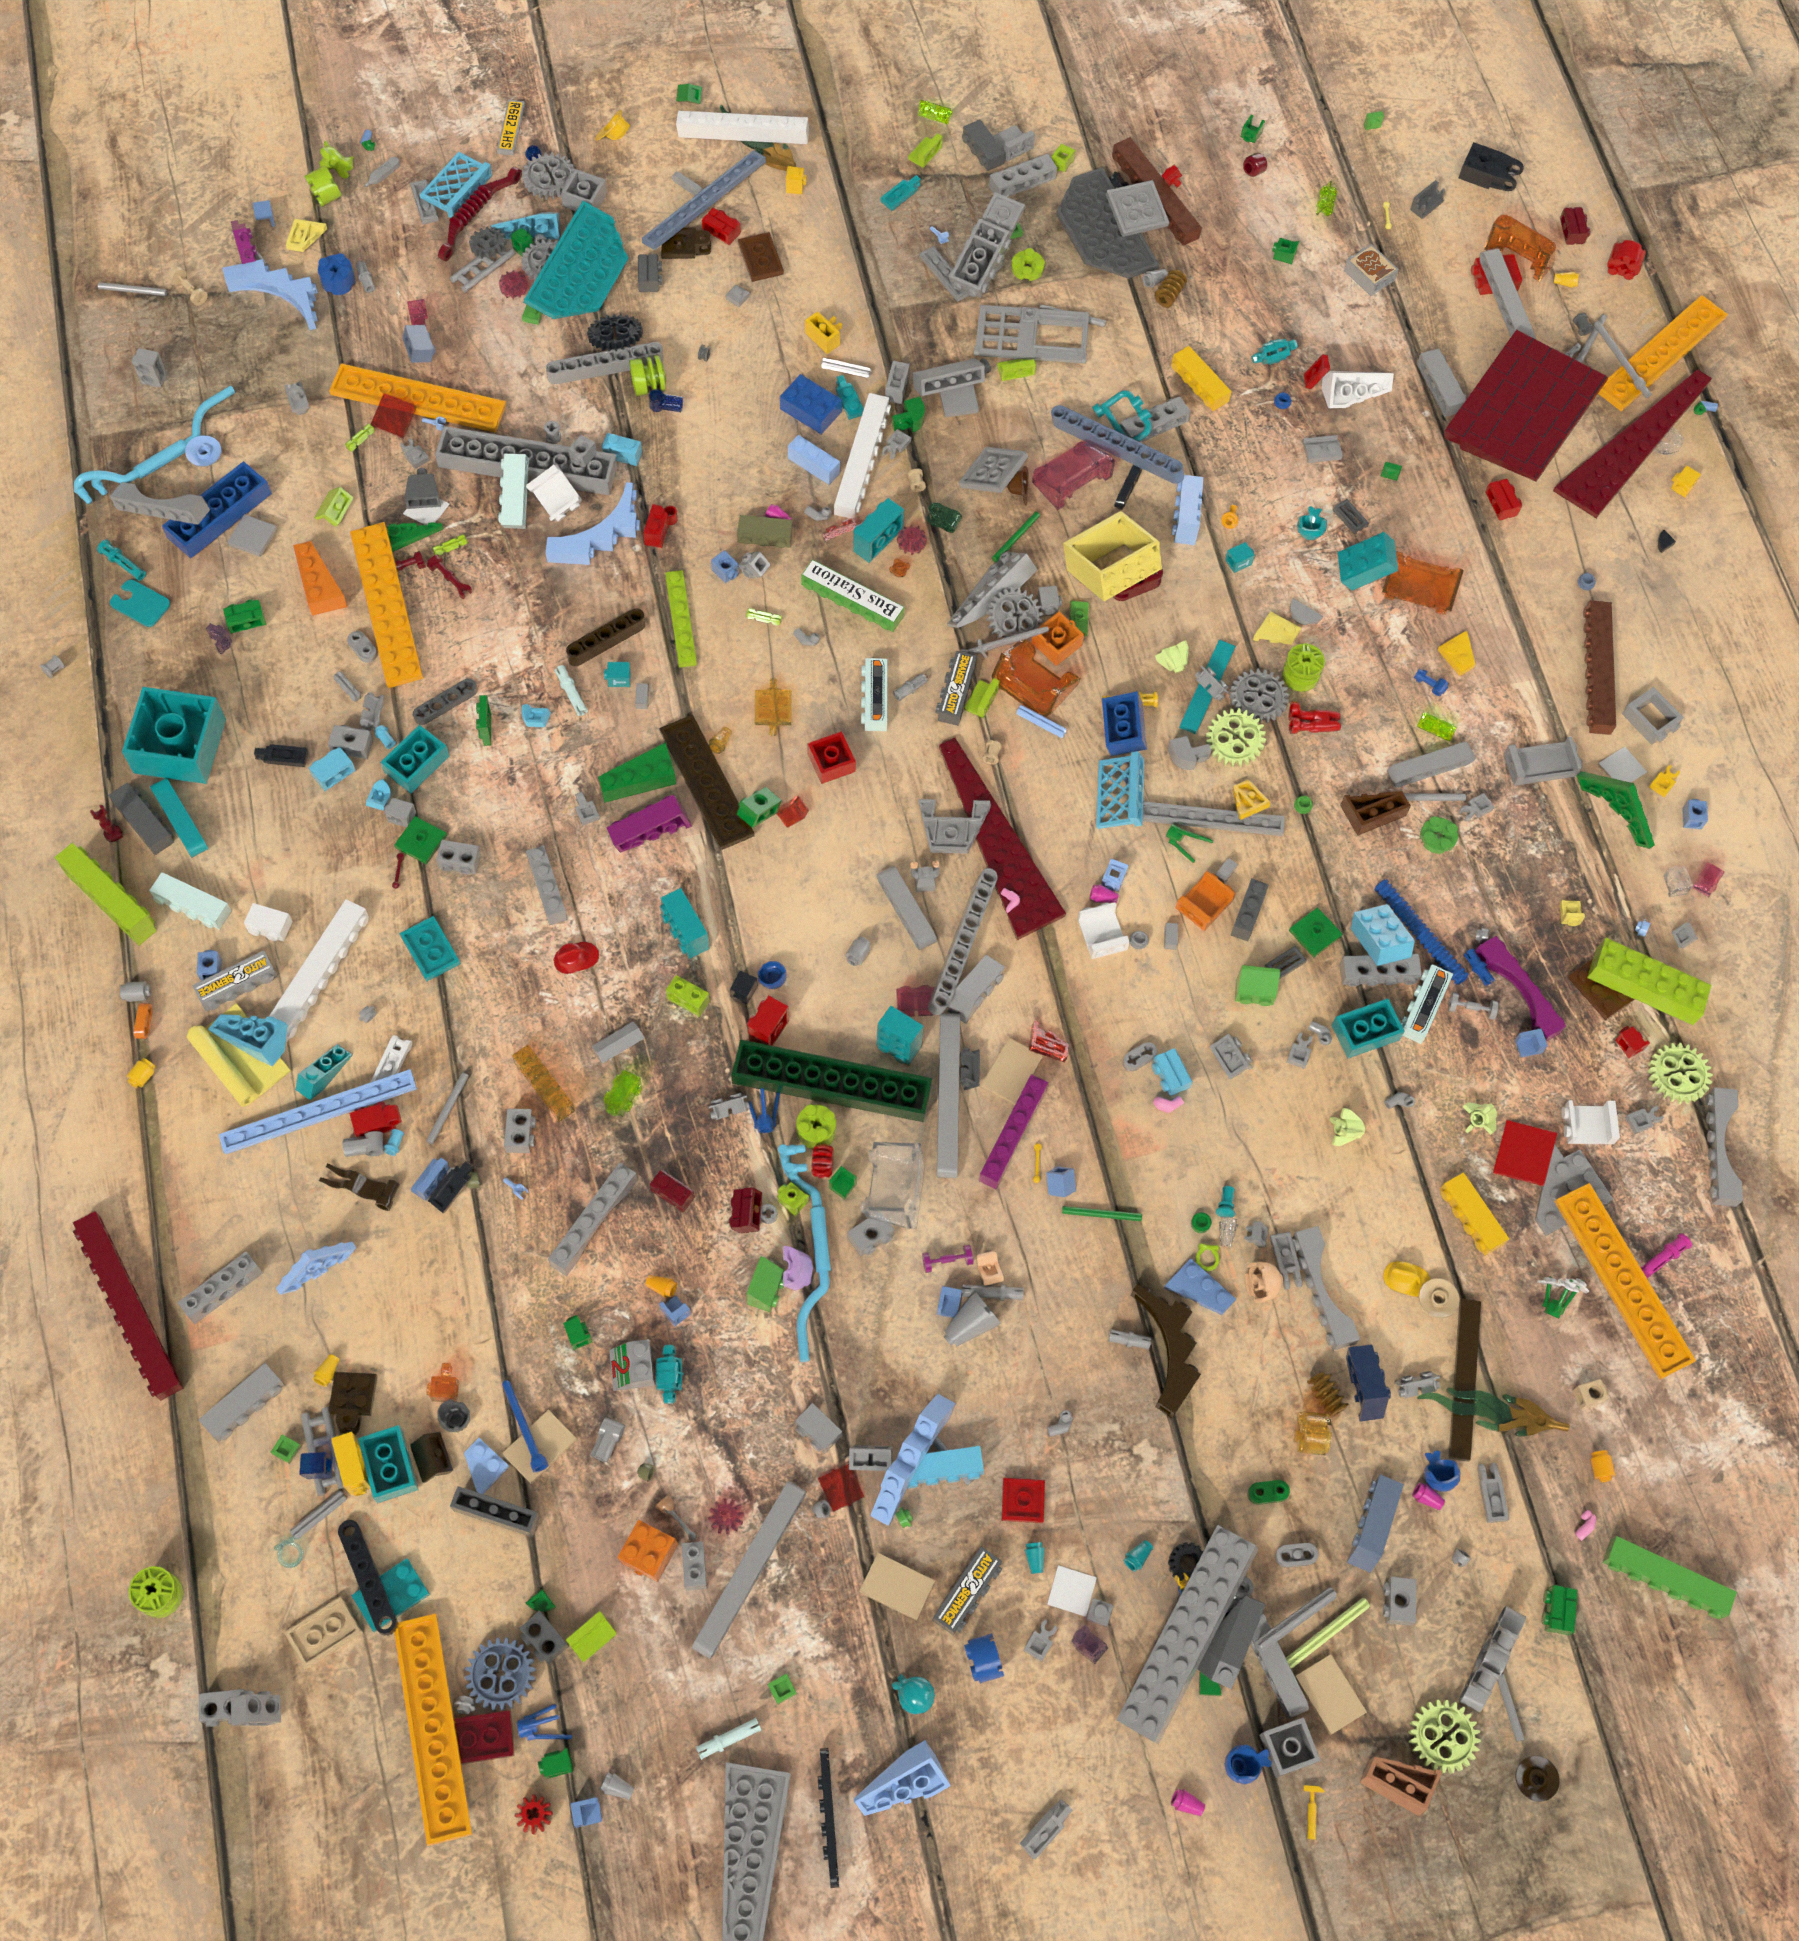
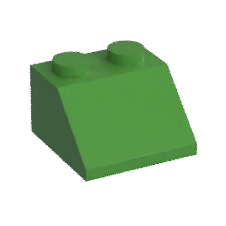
[1235,965,1280,1006]
[746,1256,784,1312]

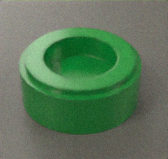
[1191,1212,1212,1233]

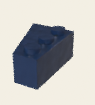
[1346,1344,1391,1422]

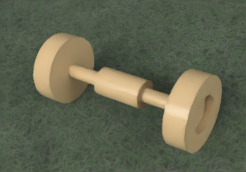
[169,267,208,306]

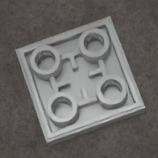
[939,384,979,417]
[228,514,277,557]

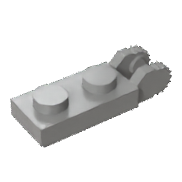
[1269,1232,1302,1290]
[1477,1463,1509,1523]

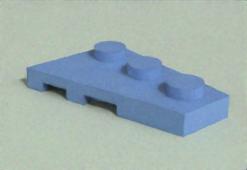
[1163,1259,1236,1315]

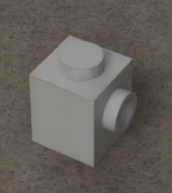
[1037,586,1062,615]

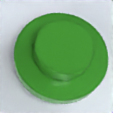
[1294,796,1313,814]
[895,1507,914,1528]

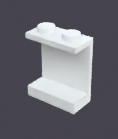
[526,465,583,522]
[1077,902,1130,959]
[1561,1100,1620,1144]

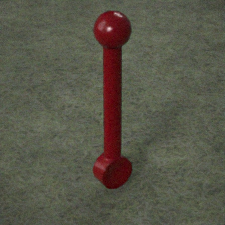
[392,853,405,889]

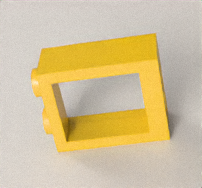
[331,1432,371,1496]

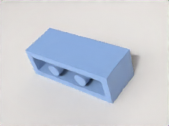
[788,435,840,485]

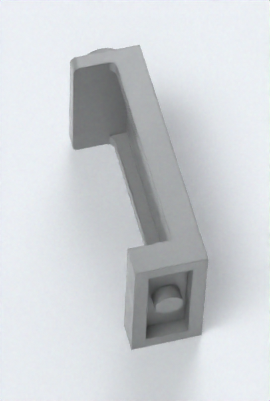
[1504,737,1582,786]

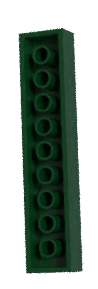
[731,1040,932,1122]

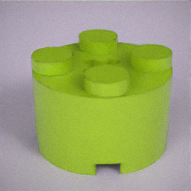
[304,166,342,207]
[796,1104,836,1150]

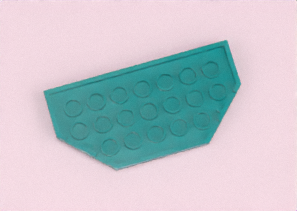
[523,201,628,319]

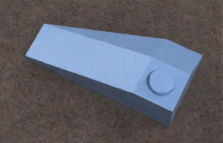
[854,1740,951,1816]

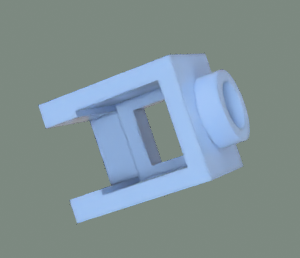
[1101,858,1128,892]

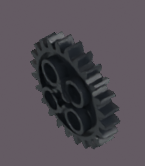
[587,314,643,351]

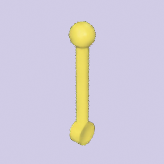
[1383,202,1392,229]

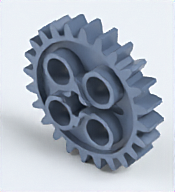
[464,1637,536,1711]

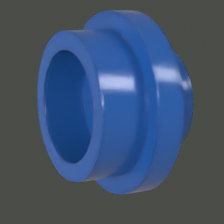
[1274,392,1291,409]

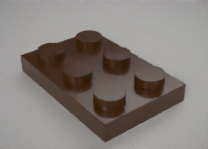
[738,232,784,282]
[1568,959,1635,1021]

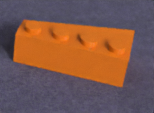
[293,541,347,616]

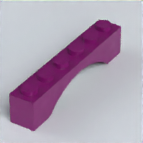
[1475,936,1566,1042]
[979,1074,1049,1190]

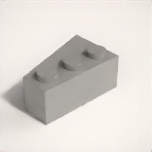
[947,955,1005,1024]

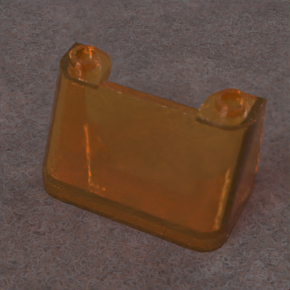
[1484,215,1556,282]
[1381,551,1464,615]
[992,639,1081,717]

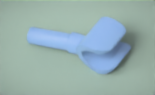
[930,226,949,244]
[422,417,446,431]
[503,1178,529,1200]

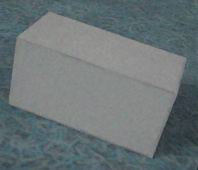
[635,683,649,709]
[1215,858,1238,884]
[1164,923,1178,950]

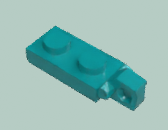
[880,175,921,211]
[836,375,864,420]

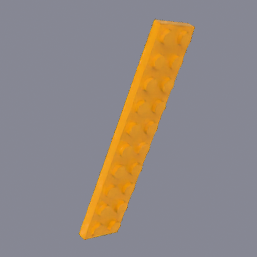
[1598,295,1728,412]
[329,364,506,433]
[350,522,424,688]
[1554,1183,1696,1380]
[394,1613,473,1846]

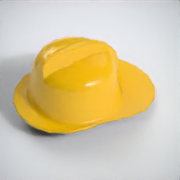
[595,110,630,141]
[1383,1261,1431,1297]

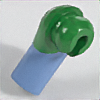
[360,130,375,151]
[1694,401,1718,415]

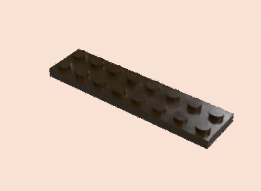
[659,714,755,850]

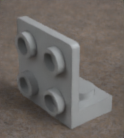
[993,125,1035,162]

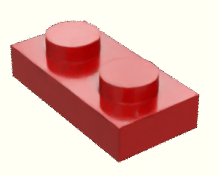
[1303,354,1330,389]

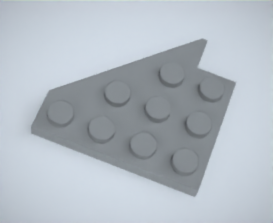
[1535,1145,1613,1236]

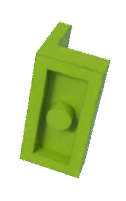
[908,133,943,168]
[997,359,1036,381]
[314,487,353,527]
[964,678,1000,718]
[566,1611,617,1662]

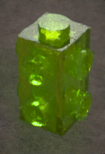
[603,1069,643,1117]

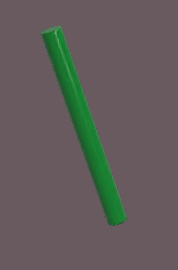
[992,511,1040,562]
[1062,1206,1142,1221]

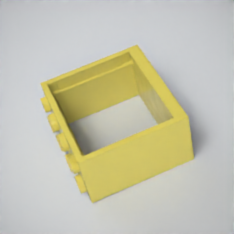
[1063,511,1162,601]

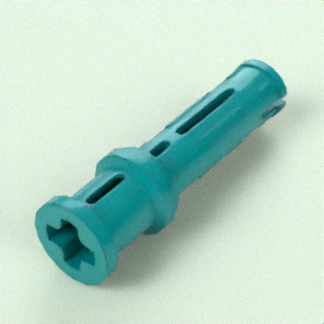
[97,539,146,581]

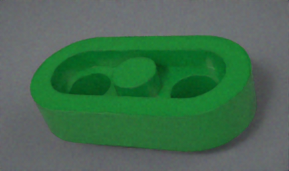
[1247,1480,1290,1505]

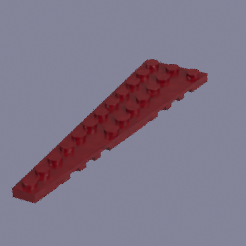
[1553,369,1712,519]
[939,737,1066,940]

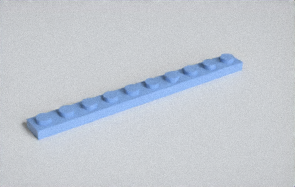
[219,1069,417,1154]

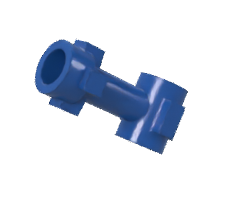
[1414,669,1448,696]

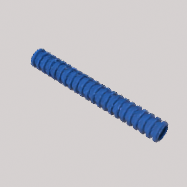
[1374,879,1469,985]

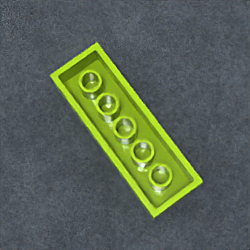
[54,842,157,946]
[1587,938,1712,1025]

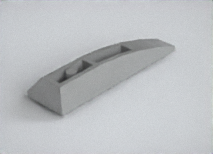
[947,552,1038,628]

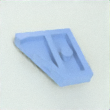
[464,1438,509,1494]

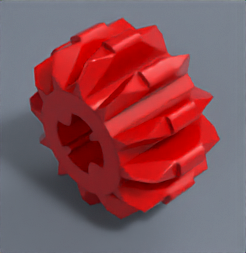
[811,1144,834,1178]
[515,1794,553,1835]

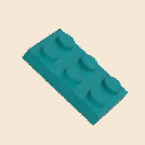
[399,916,461,982]
[351,1558,430,1633]

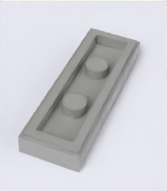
[410,180,439,225]

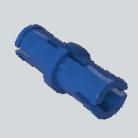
[1463,949,1495,986]

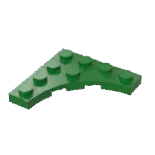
[1576,771,1655,849]

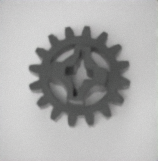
[469,227,507,259]

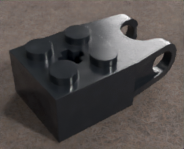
[1458,142,1524,191]

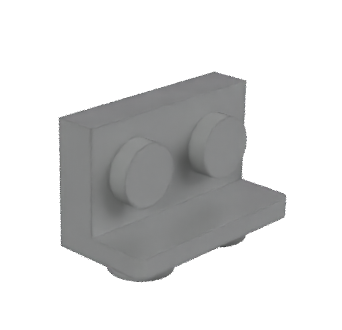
[1209,1034,1253,1079]

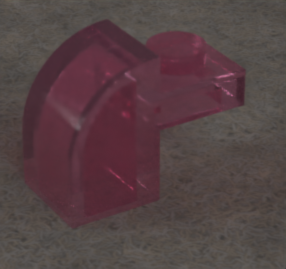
[1692,862,1725,897]

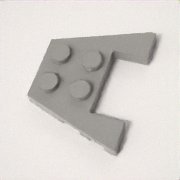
[918,799,991,854]

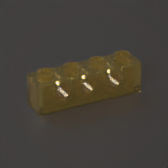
[512,1045,575,1122]

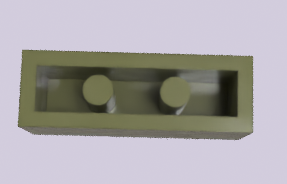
[737,515,793,548]

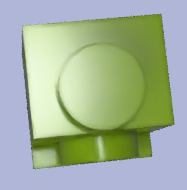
[1051,143,1075,172]
[777,1182,809,1216]

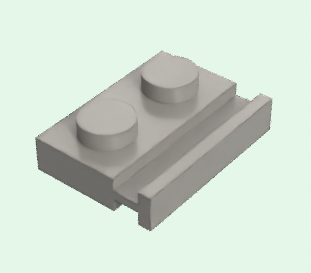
[1303,435,1343,463]

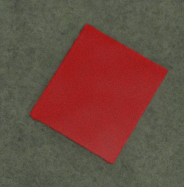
[1493,1120,1557,1187]

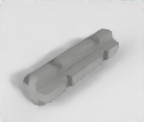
[333,671,362,702]

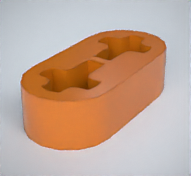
[134,1003,153,1039]

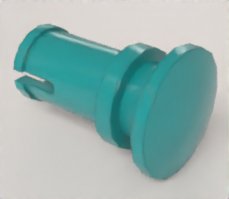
[1215,1186,1235,1218]

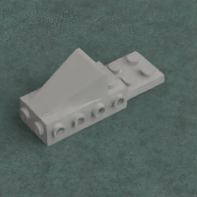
[949,192,1025,298]

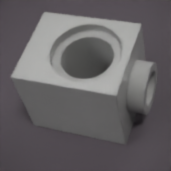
[568,435,597,468]
[384,798,416,827]

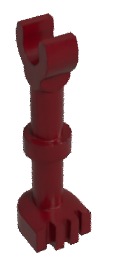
[395,551,426,571]
[426,554,472,599]
[90,805,123,842]

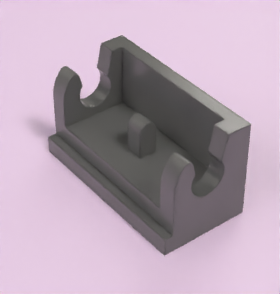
[1410,180,1445,219]

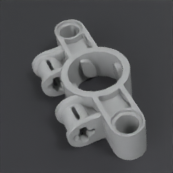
[1459,1606,1526,1712]

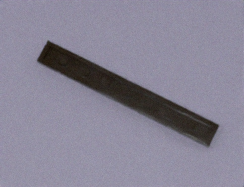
[1448,1298,1481,1462]

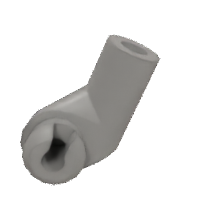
[1308,1021,1332,1045]
[1384,1092,1415,1109]

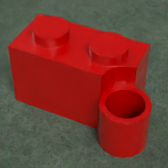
[643,504,678,548]
[349,1101,402,1137]

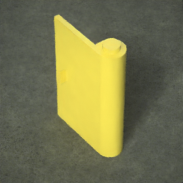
[187,1003,291,1107]

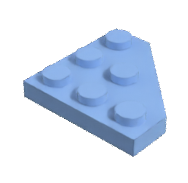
[276,1242,356,1295]

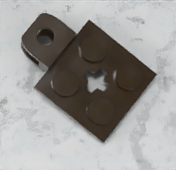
[661,228,711,259]
[328,1372,378,1435]

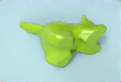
[319,141,354,179]

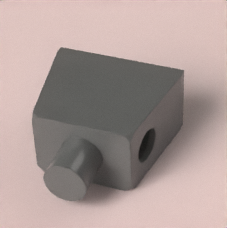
[404,468,441,509]

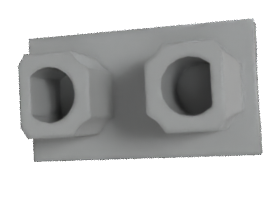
[284,381,310,415]

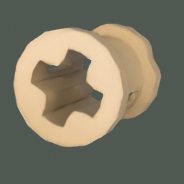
[908,469,926,492]
[982,740,1002,765]

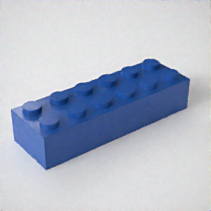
[162,461,272,559]

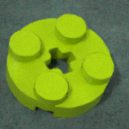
[1011,248,1045,281]

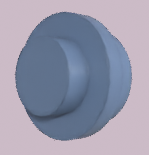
[1577,573,1596,590]

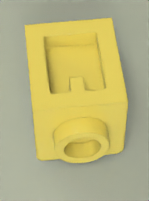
[1560,900,1585,926]

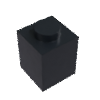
[730,971,758,1005]

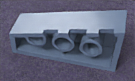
[1346,1474,1404,1573]

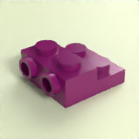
[231,220,258,264]

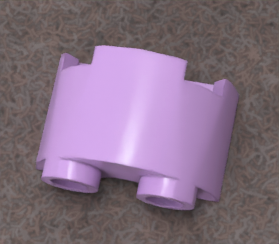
[783,1246,813,1291]

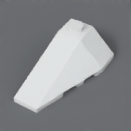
[1322,371,1394,408]

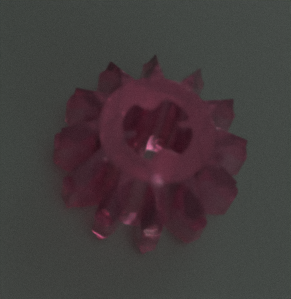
[499,270,528,300]
[897,524,927,555]
[708,1498,744,1536]

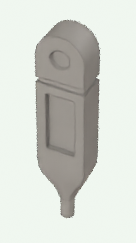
[364,157,400,187]
[672,171,703,196]

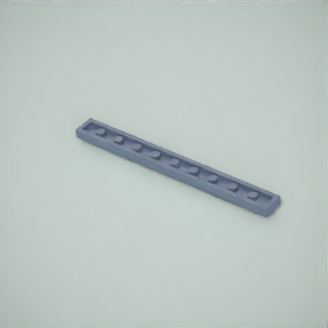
[642,150,766,250]

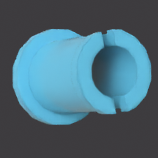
[374,725,396,749]
[384,1129,404,1156]

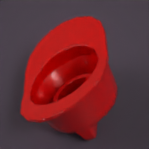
[553,942,599,974]

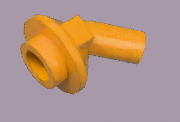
[1221,505,1239,529]

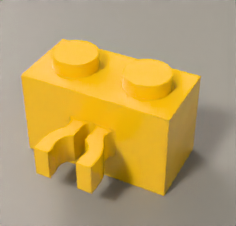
[805,311,842,354]

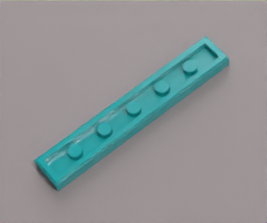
[1179,640,1236,734]

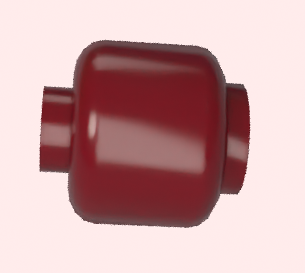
[1243,153,1268,177]

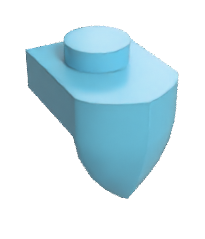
[521,704,551,727]
[366,779,391,811]

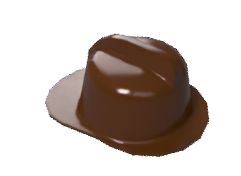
[1007,466,1029,506]

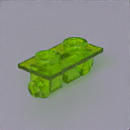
[918,100,953,124]
[1316,181,1337,216]
[1416,712,1457,742]

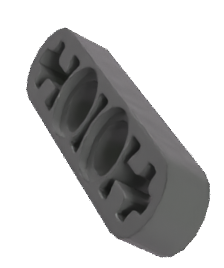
[413,679,477,725]

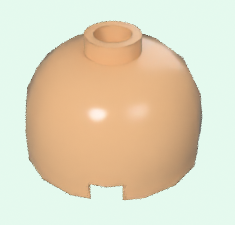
[1245,1262,1283,1303]

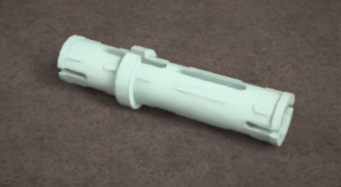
[554,665,588,716]
[695,1717,761,1760]

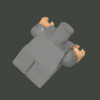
[910,861,940,892]

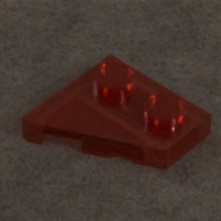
[823,516,861,541]
[1029,1020,1069,1063]

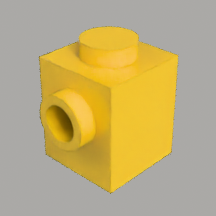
[786,166,807,194]
[1671,465,1701,498]

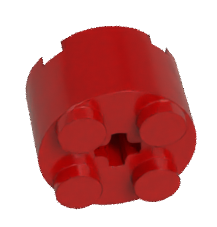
[1607,240,1646,280]

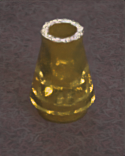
[709,727,732,754]

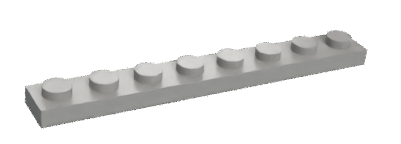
[1143,801,1285,836]

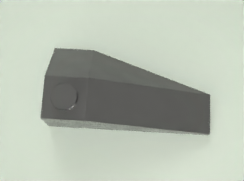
[1198,1595,1265,1689]

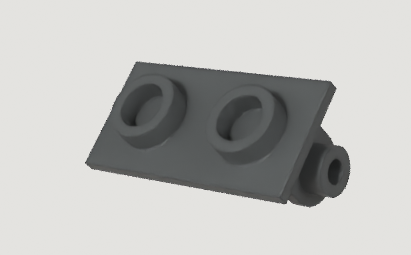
[960,1048,980,1091]

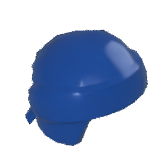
[1424,1451,1461,1492]
[1224,1744,1272,1785]

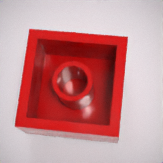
[807,731,856,784]
[747,995,789,1046]

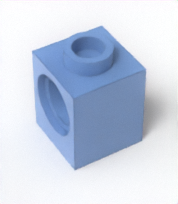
[711,550,739,583]
[1682,799,1708,829]
[197,950,222,981]

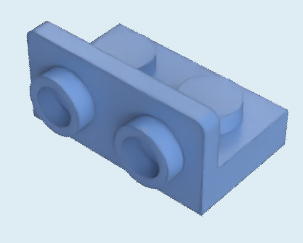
[411,1158,450,1201]

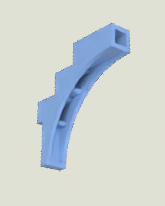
[222,259,318,330]
[546,482,640,565]
[870,1394,956,1526]

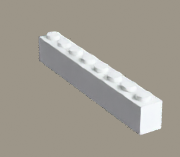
[676,111,809,144]
[834,393,891,519]
[269,899,369,1043]

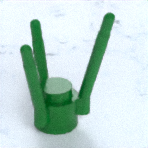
[1166,824,1213,863]

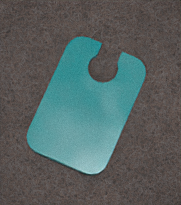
[110,580,170,627]

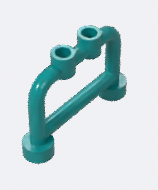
[1092,390,1152,442]

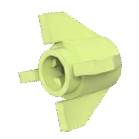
[1155,640,1189,673]
[1463,1102,1497,1135]
[1329,1108,1365,1146]

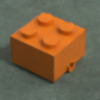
[1032,611,1084,666]
[617,1519,679,1582]

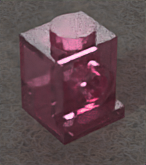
[407,299,428,327]

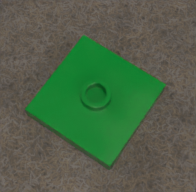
[394,816,447,865]
[1289,907,1343,958]

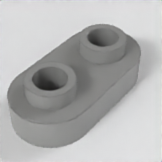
[347,631,377,663]
[1275,1543,1318,1568]

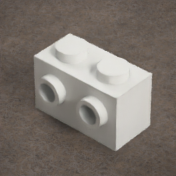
[244,903,293,942]

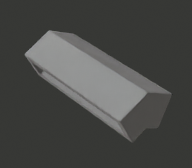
[592,1022,644,1063]

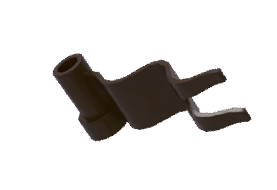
[319,1163,400,1211]

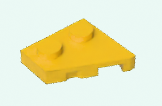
[1438,631,1475,676]

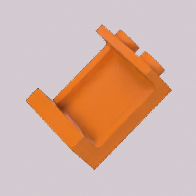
[1176,871,1235,931]

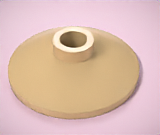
[1419,1278,1460,1318]

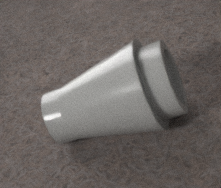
[1142,269,1168,288]
[600,1772,635,1800]

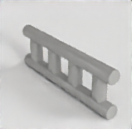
[450,249,515,293]
[301,1407,345,1496]

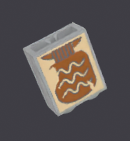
[1344,244,1399,296]

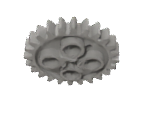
[522,152,575,200]
[522,239,558,281]
[986,587,1044,646]
[1229,668,1289,724]

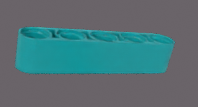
[150,778,208,858]

